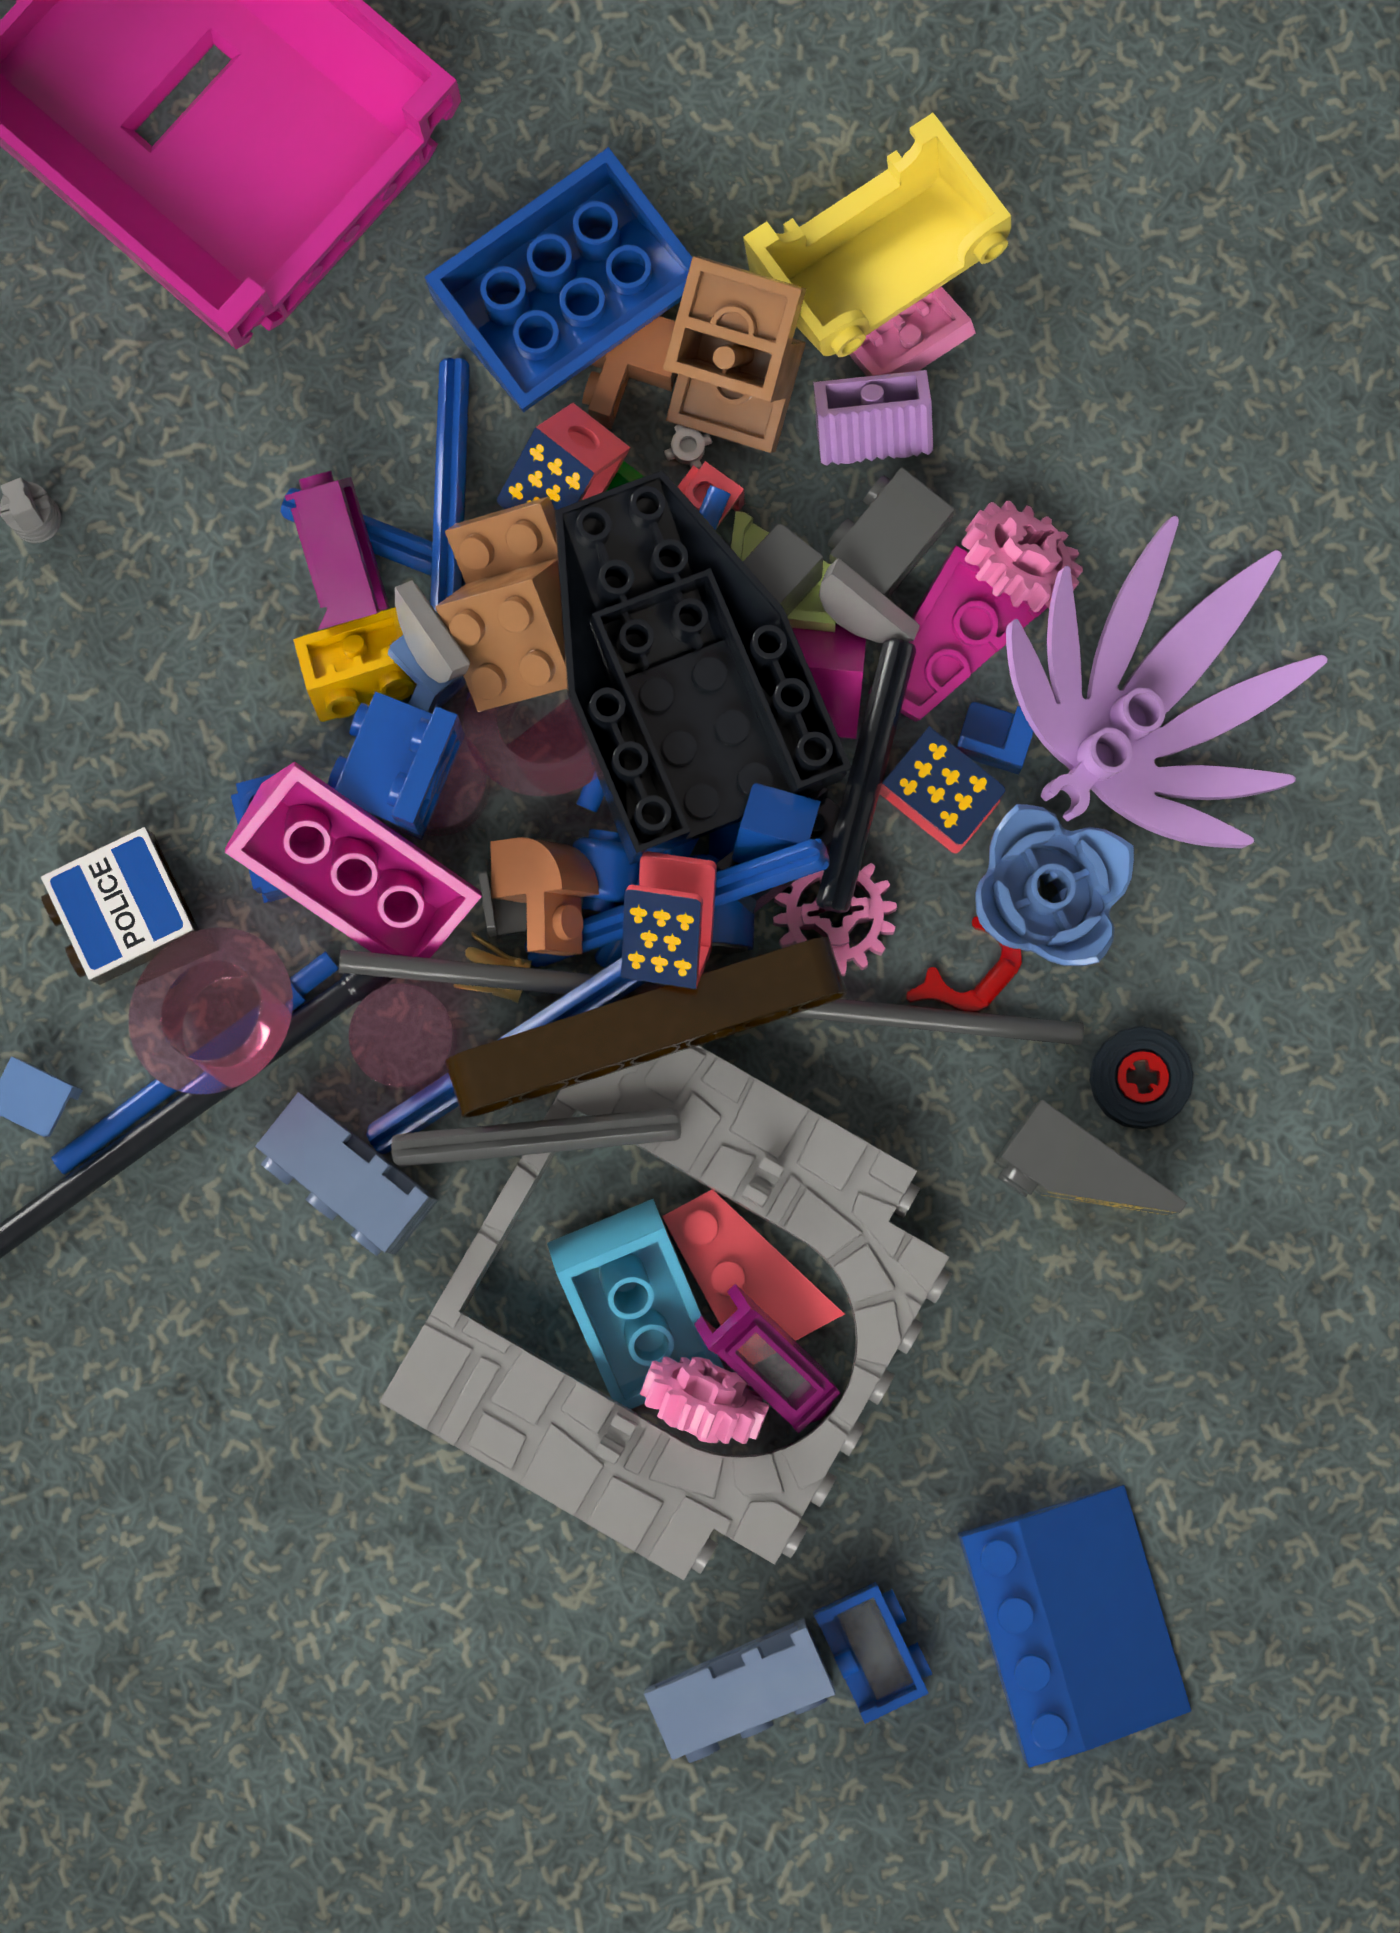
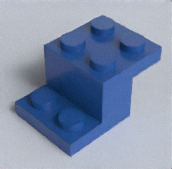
[328,691,465,840]

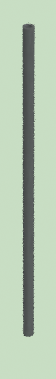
[339,950,1084,1045]

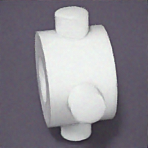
[664,425,712,469]

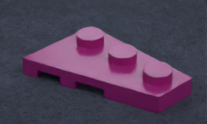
[868,545,1048,722]

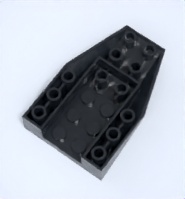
[554,470,852,865]

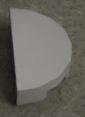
[819,558,920,643]
[395,580,470,683]

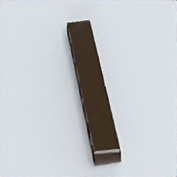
[445,937,847,1118]

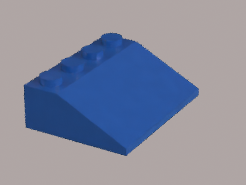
[424,147,692,412]
[958,1485,1191,1768]

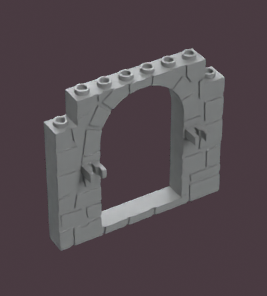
[379,1000,952,1580]

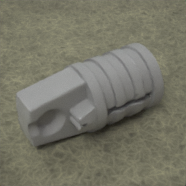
[0,478,61,543]

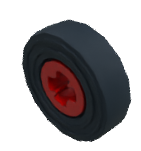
[1089,1026,1194,1130]

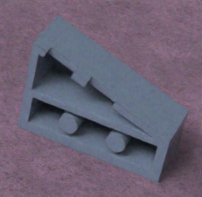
[255,1092,439,1256]
[644,1618,835,1763]

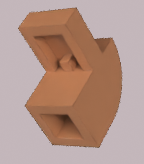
[582,316,678,429]
[490,837,599,956]

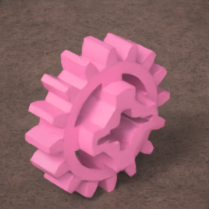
[961,501,1083,612]
[773,863,897,976]
[640,1357,769,1444]

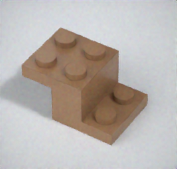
[663,256,807,453]
[435,496,567,712]

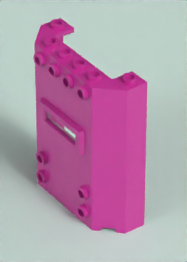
[0,0,461,349]

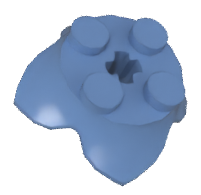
[975,804,1134,966]

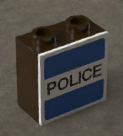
[41,827,202,985]

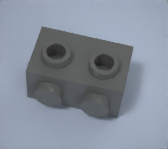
[827,467,955,599]

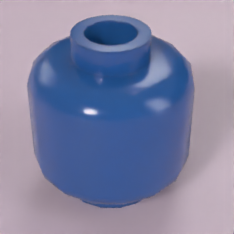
[572,829,640,912]

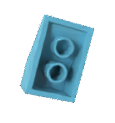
[547,1199,724,1409]

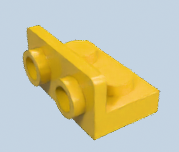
[293,607,417,722]

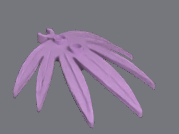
[1006,516,1328,848]

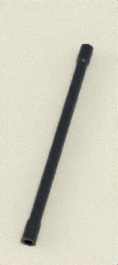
[0,973,395,1259]

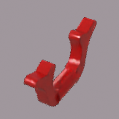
[906,916,1022,1012]

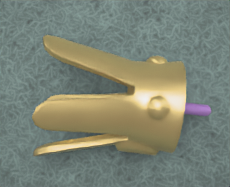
[453,932,532,1003]

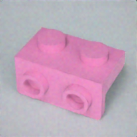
[849,286,976,376]

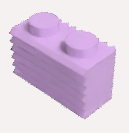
[813,370,933,466]

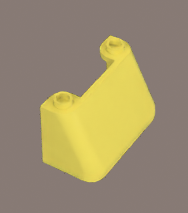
[743,113,1011,357]

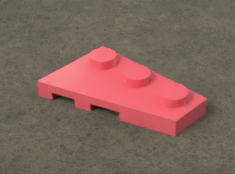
[662,1189,845,1364]

